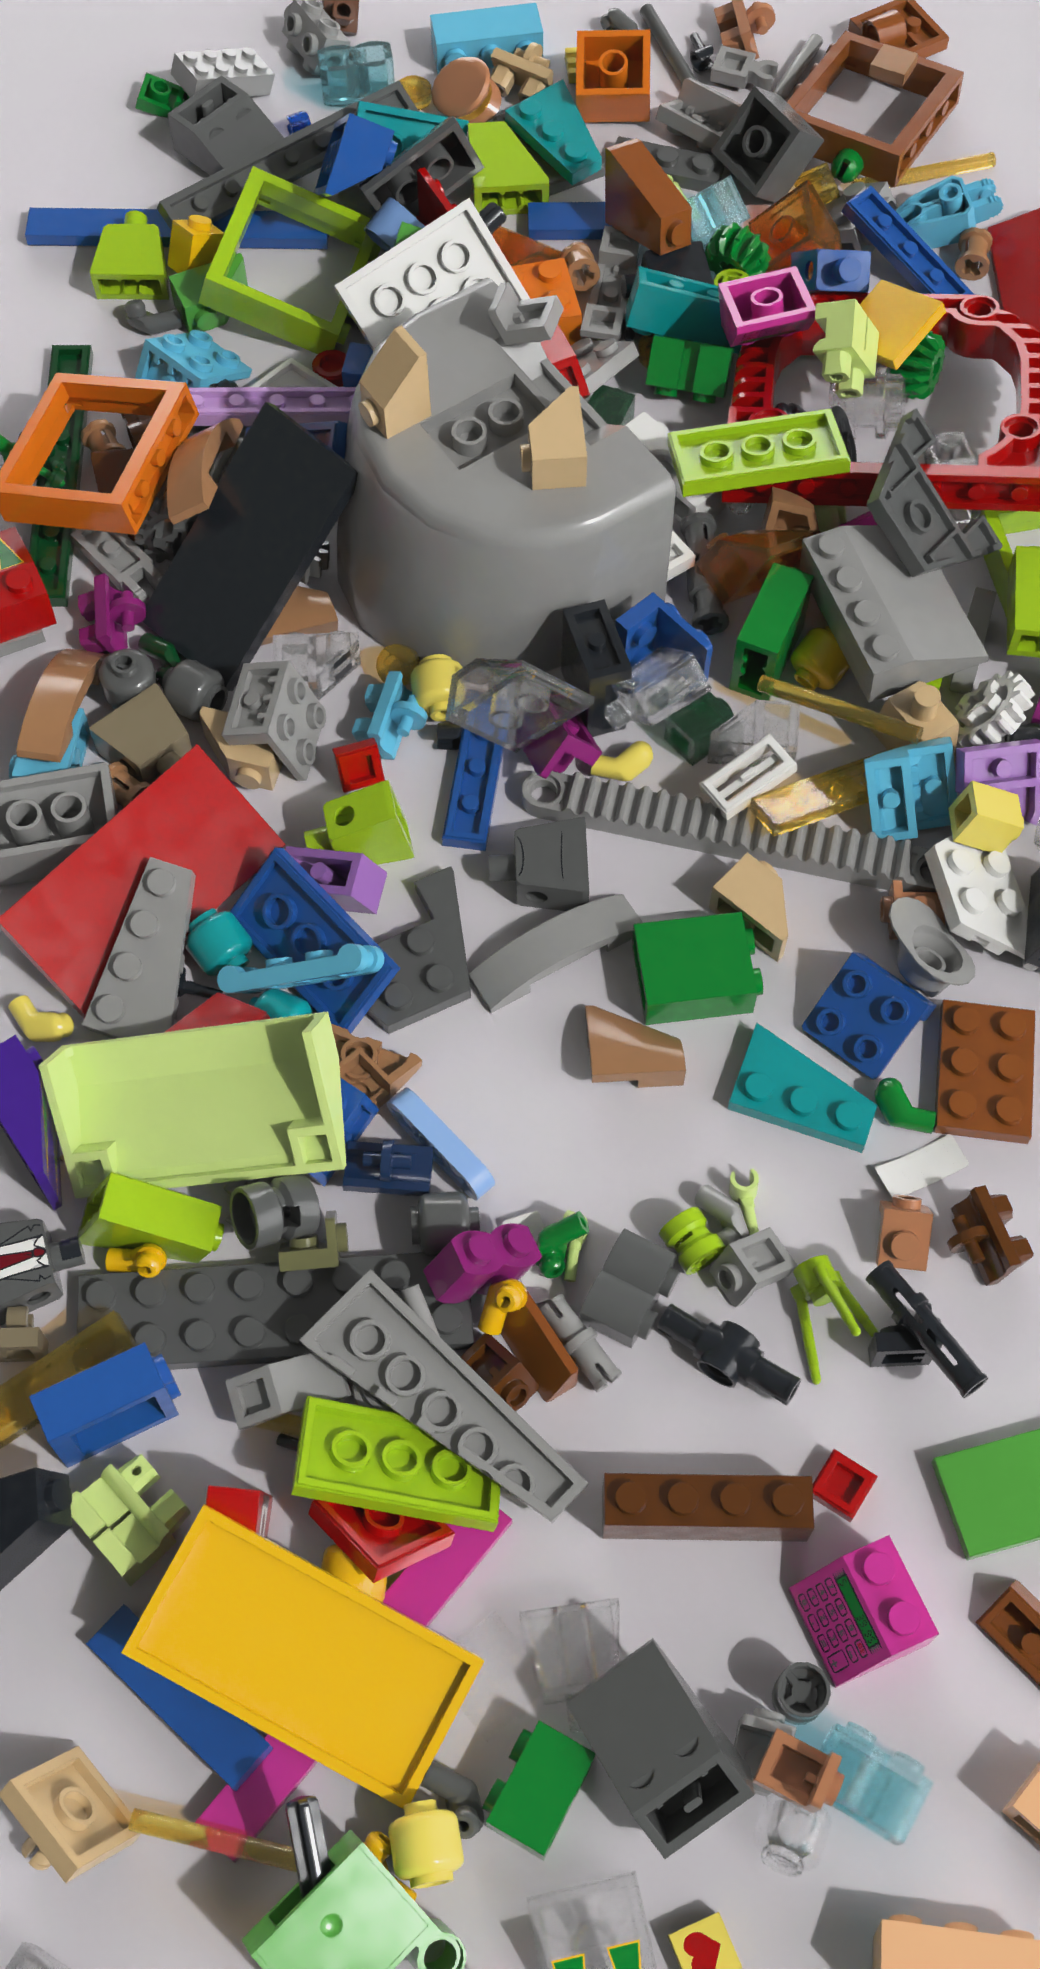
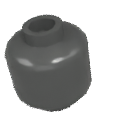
[98,648,159,709]
[162,659,228,722]
[410,1191,480,1256]

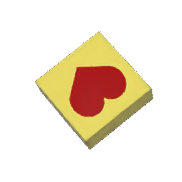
[667,1912,742,1969]

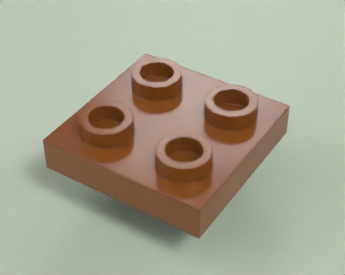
[848,0,949,58]

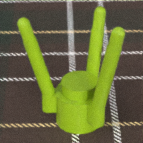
[790,1255,878,1385]

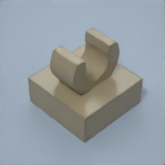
[0,1306,49,1362]

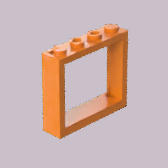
[0,373,199,535]

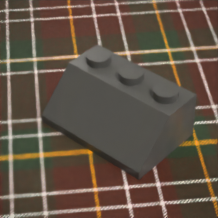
[359,116,485,217]

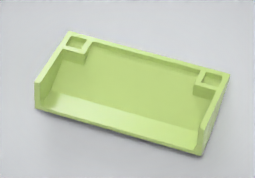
[39,1011,347,1198]

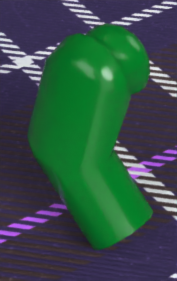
[874,1077,936,1134]
[536,1211,589,1278]

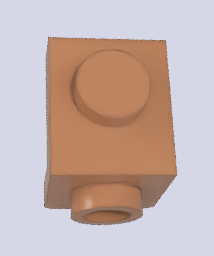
[876,1195,933,1271]
[753,1728,845,1814]

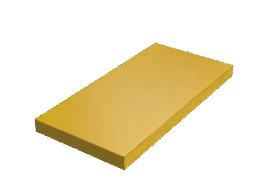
[121,1504,484,1809]

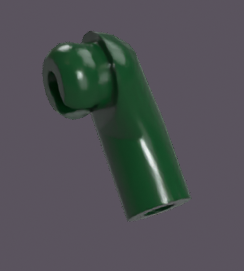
[138,633,181,686]

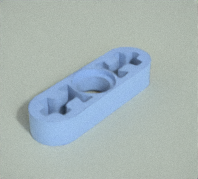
[387,1087,495,1201]

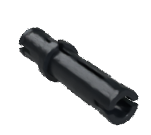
[866,1260,988,1398]

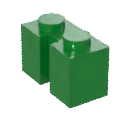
[645,335,734,404]
[482,1720,596,1861]

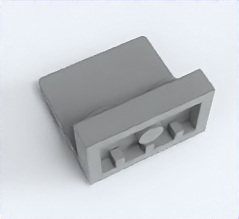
[222,660,326,781]

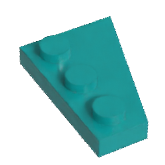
[505,79,602,186]
[356,101,469,158]
[728,1022,878,1153]

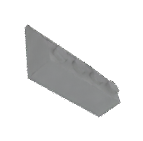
[799,525,989,703]

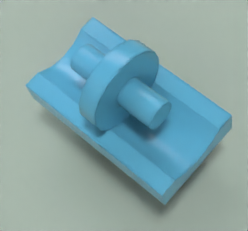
[352,671,428,760]

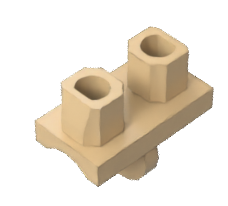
[490,42,553,102]

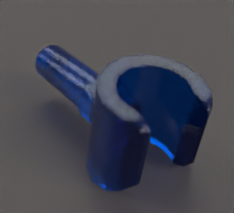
[286,111,311,135]

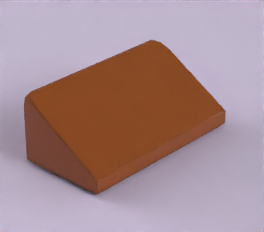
[501,1291,578,1402]
[976,1580,1040,1686]

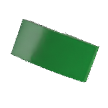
[135,72,190,118]

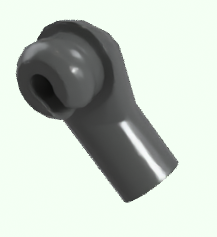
[600,8,638,30]
[124,299,182,335]
[421,1760,484,1839]

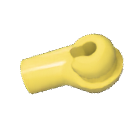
[591,741,653,782]
[8,995,74,1042]

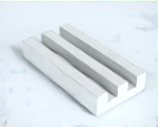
[699,733,797,821]

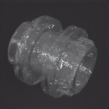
[829,367,906,439]

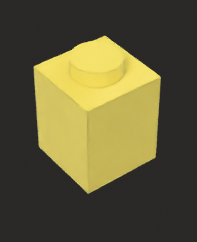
[948,780,1024,853]

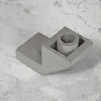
[225,1353,351,1430]

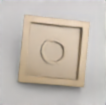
[0,1746,144,1883]

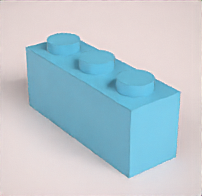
[430,3,544,74]

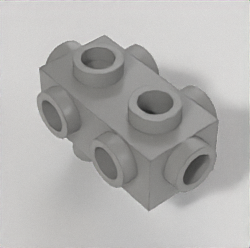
[282,0,364,76]

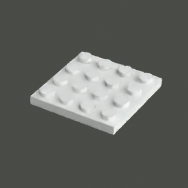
[334,198,530,351]

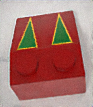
[0,526,57,643]

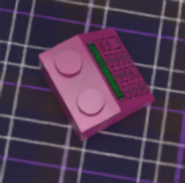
[718,266,816,347]
[788,1535,939,1688]

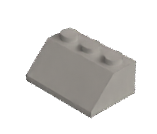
[0,762,119,886]

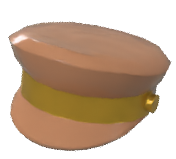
[431,57,502,123]

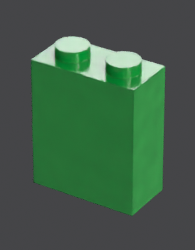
[729,562,814,703]
[632,912,763,1025]

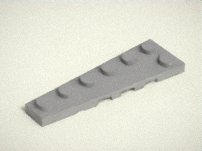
[299,1269,588,1523]

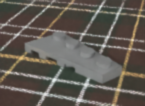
[82,857,196,1039]

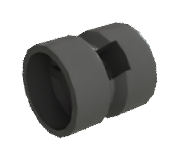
[230,1174,320,1250]

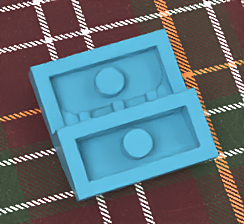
[864,736,958,841]

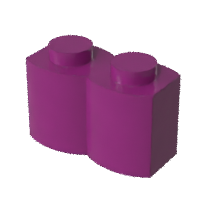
[423,1223,542,1304]

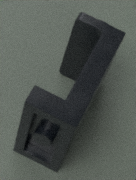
[561,599,632,737]

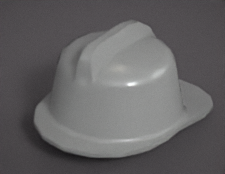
[889,897,975,998]

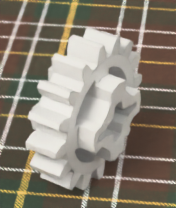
[954,670,1035,748]

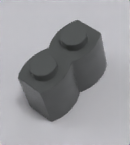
[579,1228,680,1348]

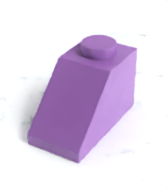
[285,846,387,914]

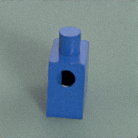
[791,249,871,294]

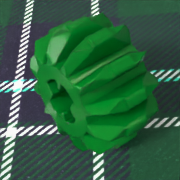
[705,222,772,277]
[890,331,946,400]

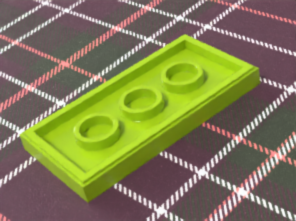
[667,408,851,497]
[291,1396,501,1532]

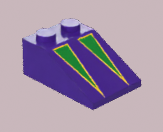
[0,1035,62,1211]

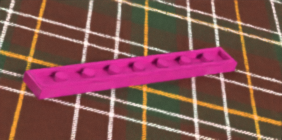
[193,1509,512,1863]

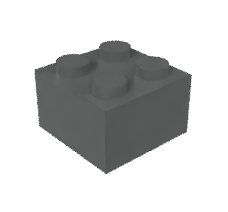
[711,86,824,204]

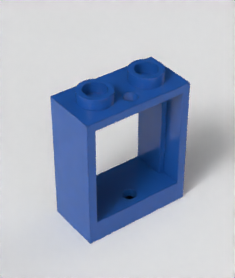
[29,1342,181,1468]

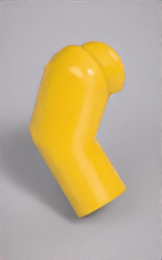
[105,1243,167,1278]

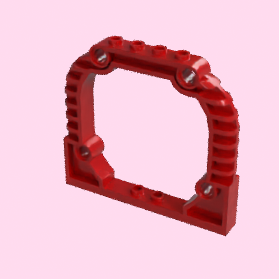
[722,292,1040,512]

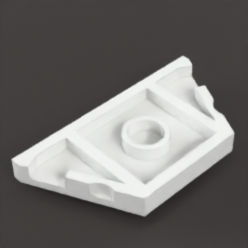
[924,835,1039,971]

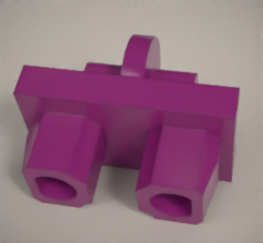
[78,573,146,654]

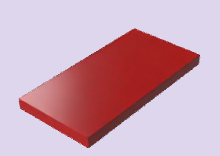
[0,744,286,1019]

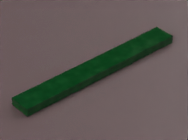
[29,345,93,607]

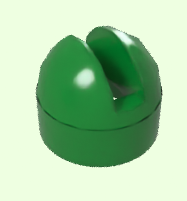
[831,148,864,184]

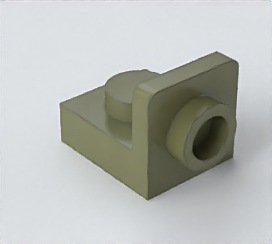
[278,1210,349,1272]

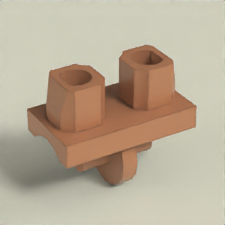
[714,0,776,59]

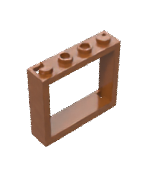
[787,30,964,188]

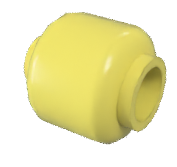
[410,654,468,721]
[388,1799,464,1889]

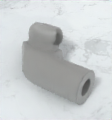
[695,1185,750,1247]

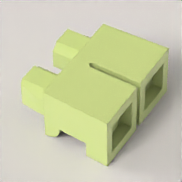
[813,299,879,399]
[71,1454,191,1587]

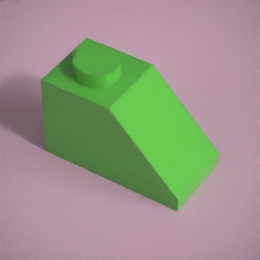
[168,253,248,333]

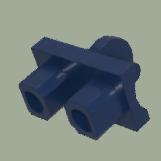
[342,1139,434,1197]

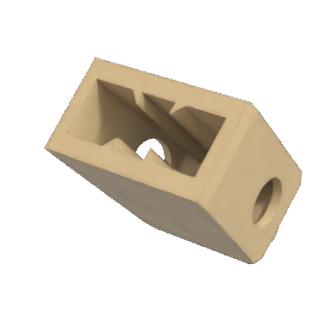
[870,681,959,765]

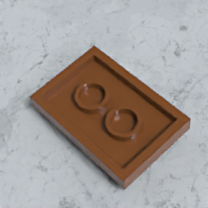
[934,999,1035,1144]

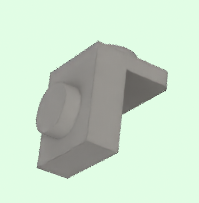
[488,282,564,345]

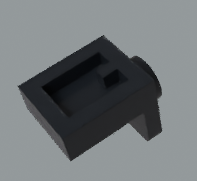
[868,1303,943,1367]

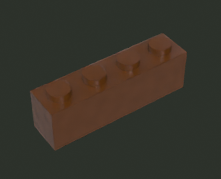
[602,1473,814,1542]

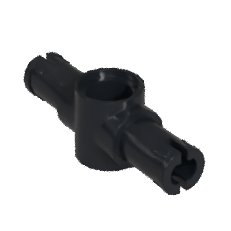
[657,1304,801,1406]

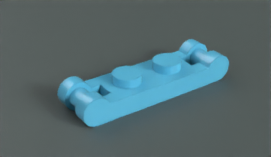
[217,944,384,994]

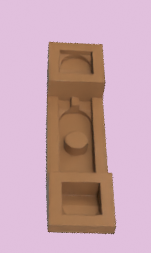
[167,418,244,525]
[16,649,110,763]

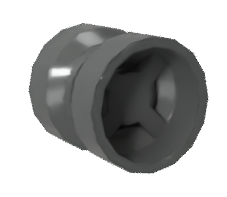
[772,1662,831,1725]

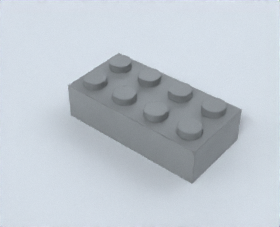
[170,47,275,97]

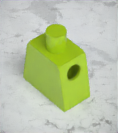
[90,210,170,300]
[304,780,415,865]

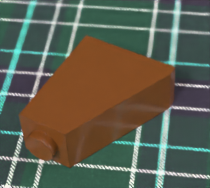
[605,138,692,255]

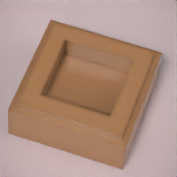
[869,43,918,86]

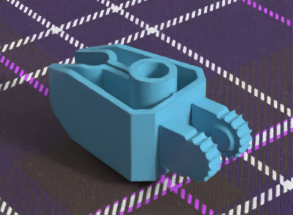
[896,176,1004,249]

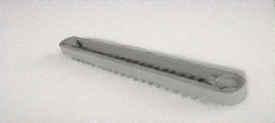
[522,771,937,892]

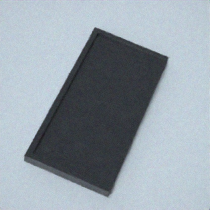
[142,402,358,691]

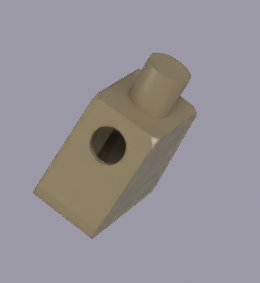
[89,683,192,784]

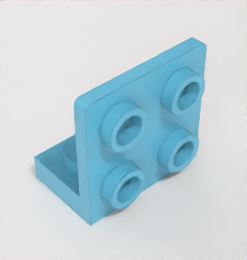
[134,330,252,388]

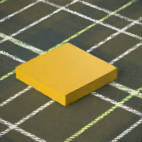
[860,279,946,370]

